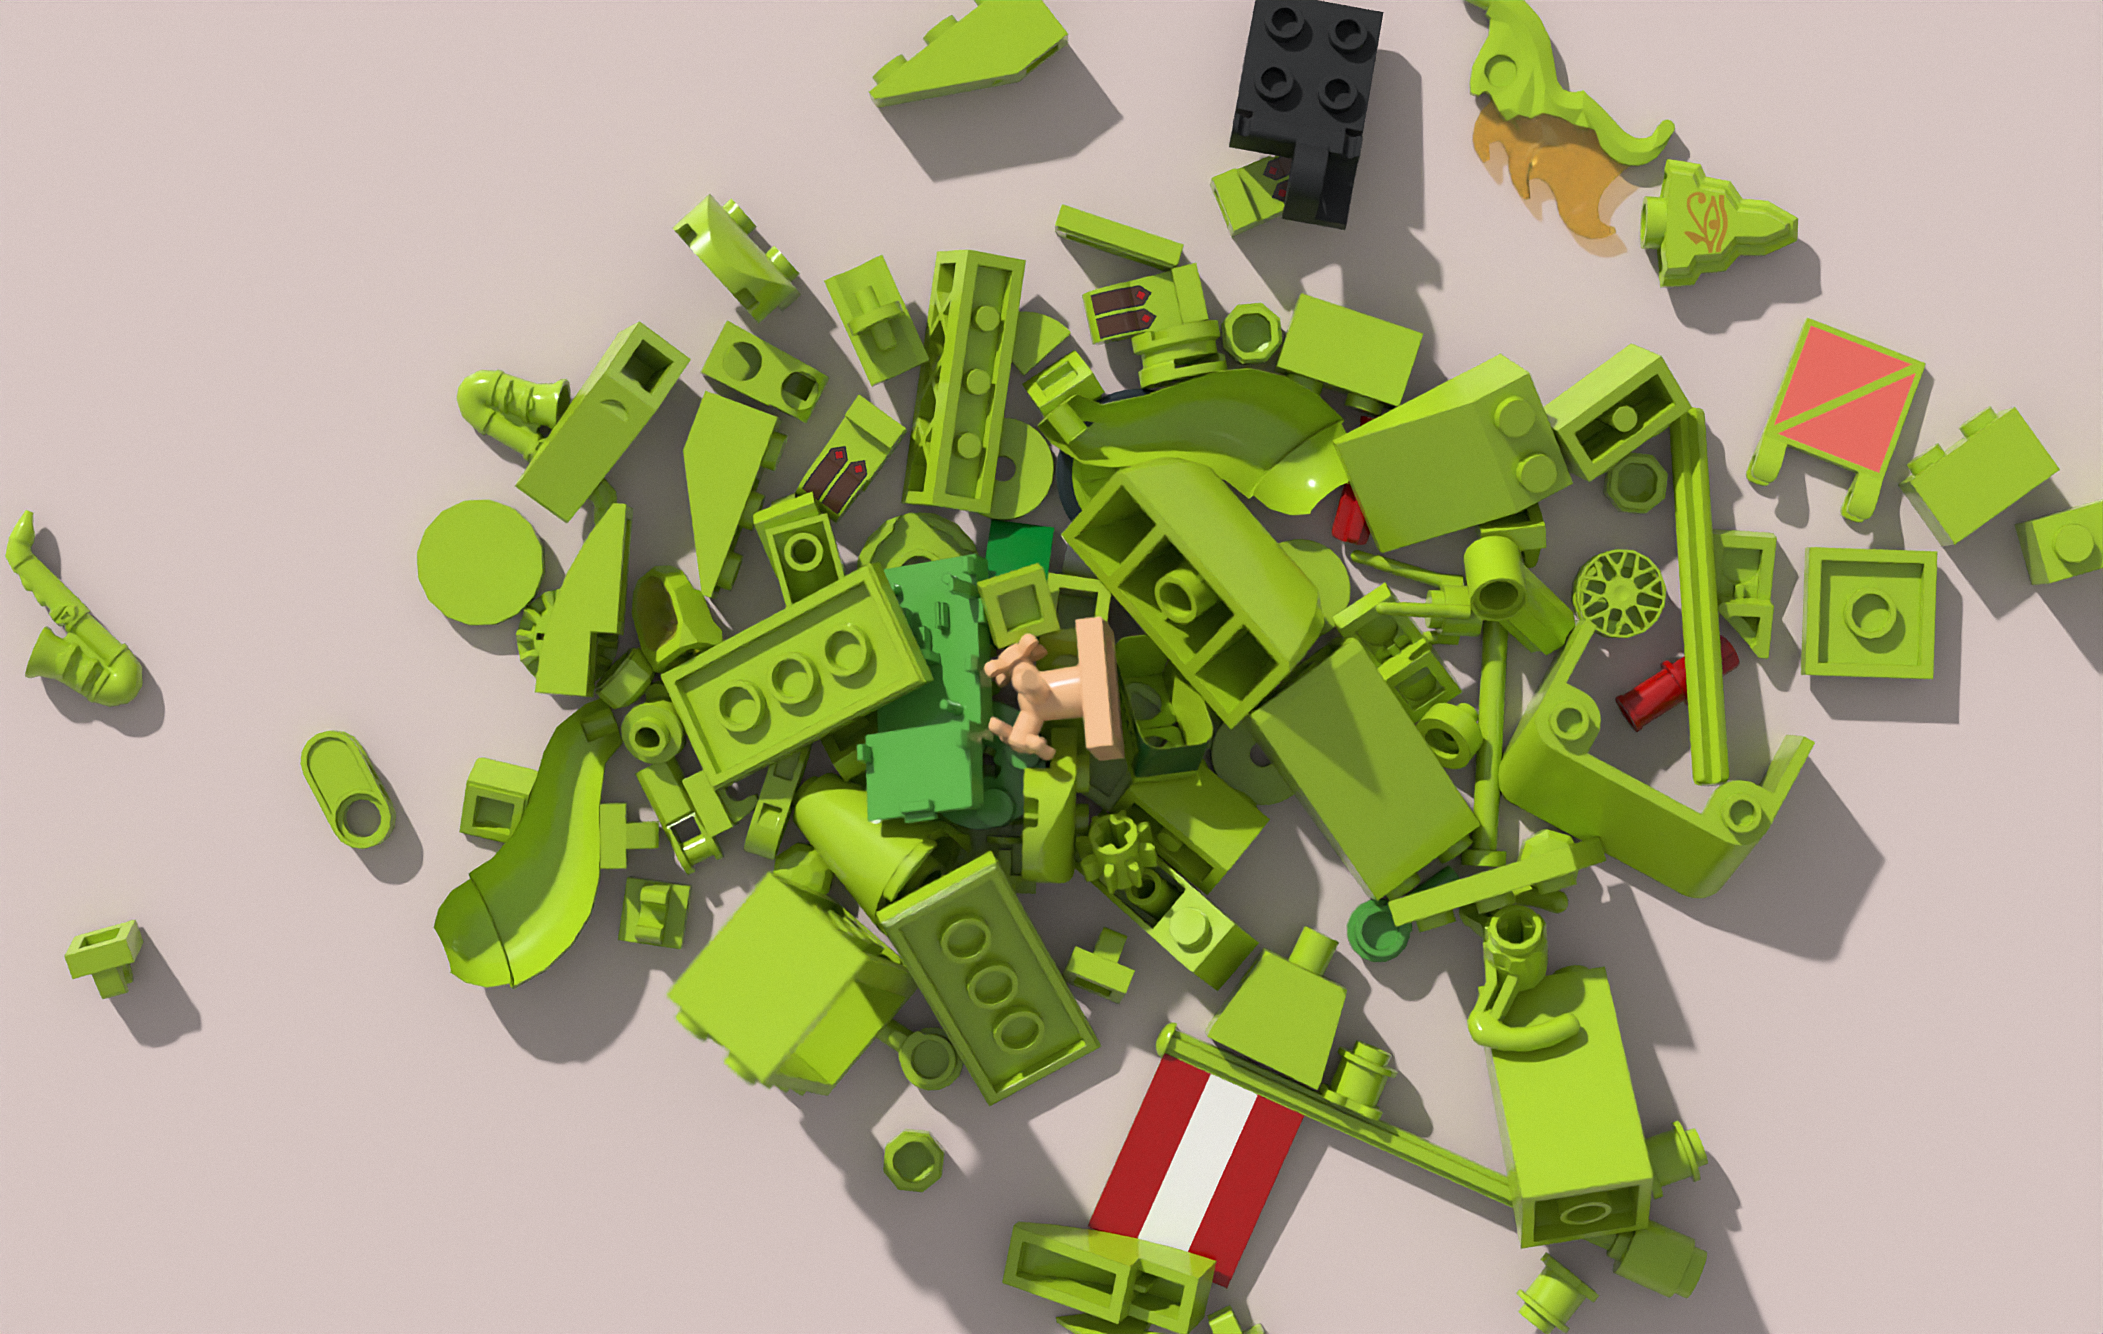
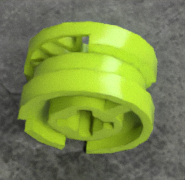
[1131,320,1228,389]
[1571,549,1666,638]

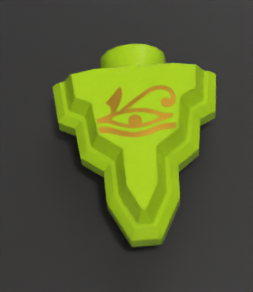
[1640,159,1798,288]

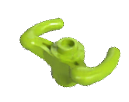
[1459,885,1580,1051]

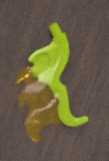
[1465,0,1675,239]

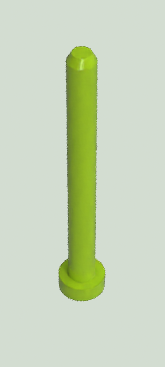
[1461,619,1508,867]

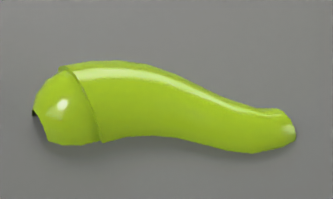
[1037,368,1349,515]
[433,698,623,989]

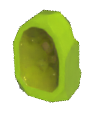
[632,565,723,674]

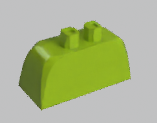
[1061,457,1324,730]

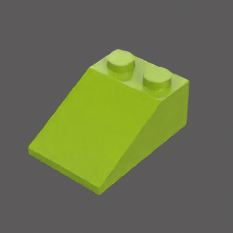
[1332,353,1573,553]

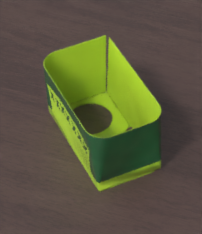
[1115,634,1213,784]

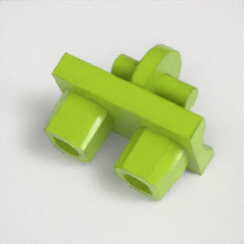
[824,255,930,387]

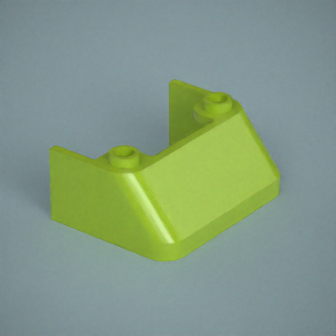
[1498,619,1815,898]

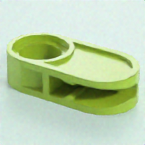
[300,730,396,849]
[744,743,813,861]

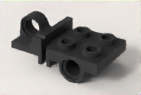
[1229,0,1384,230]

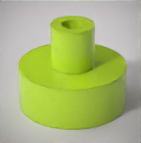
[1416,703,1483,769]

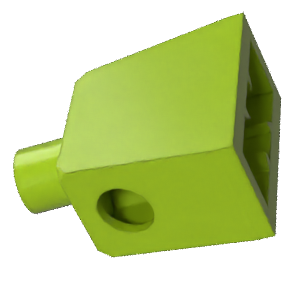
[1205,926,1347,1090]

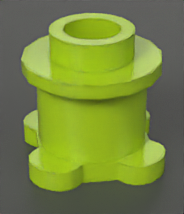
[621,681,687,764]
[1318,1040,1398,1121]
[1644,1121,1708,1200]
[1516,1252,1600,1334]

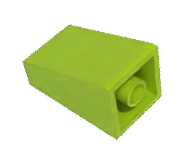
[1241,637,1481,901]
[1478,965,1653,1249]

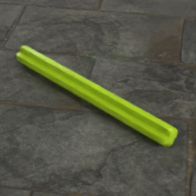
[1669,407,1729,786]

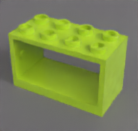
[666,871,919,1096]

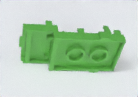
[857,554,994,824]

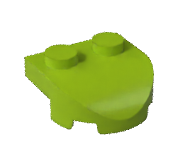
[672,194,801,323]
[1022,727,1090,883]

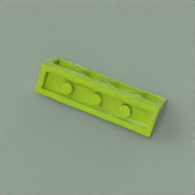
[901,249,1026,514]

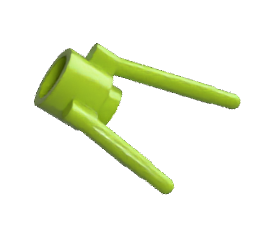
[1350,550,1483,645]

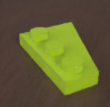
[1388,836,1607,933]

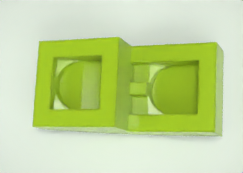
[1332,582,1462,724]

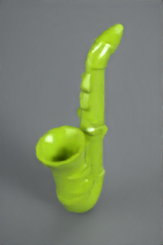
[456,370,618,525]
[5,510,143,707]

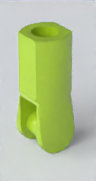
[635,756,724,875]

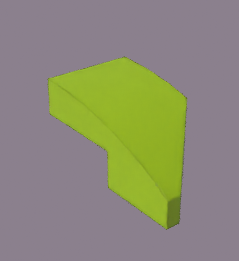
[1713,529,1777,659]

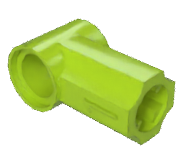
[1464,536,1575,656]

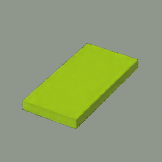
[660,562,934,791]
[876,850,1102,1107]

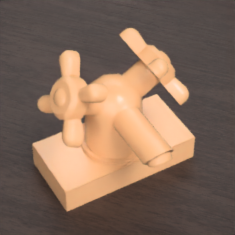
[984,617,1125,761]

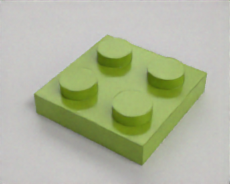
[1801,547,1938,679]

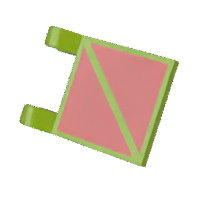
[1745,317,1926,523]

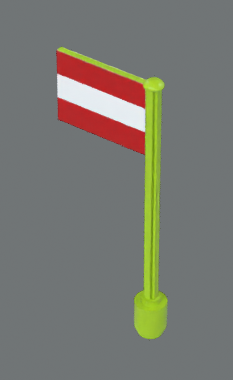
[1087,1022,1707,1299]

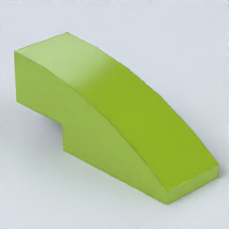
[535,503,633,698]
[1002,1221,1216,1334]

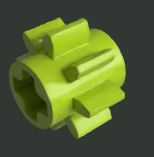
[1076,810,1158,894]

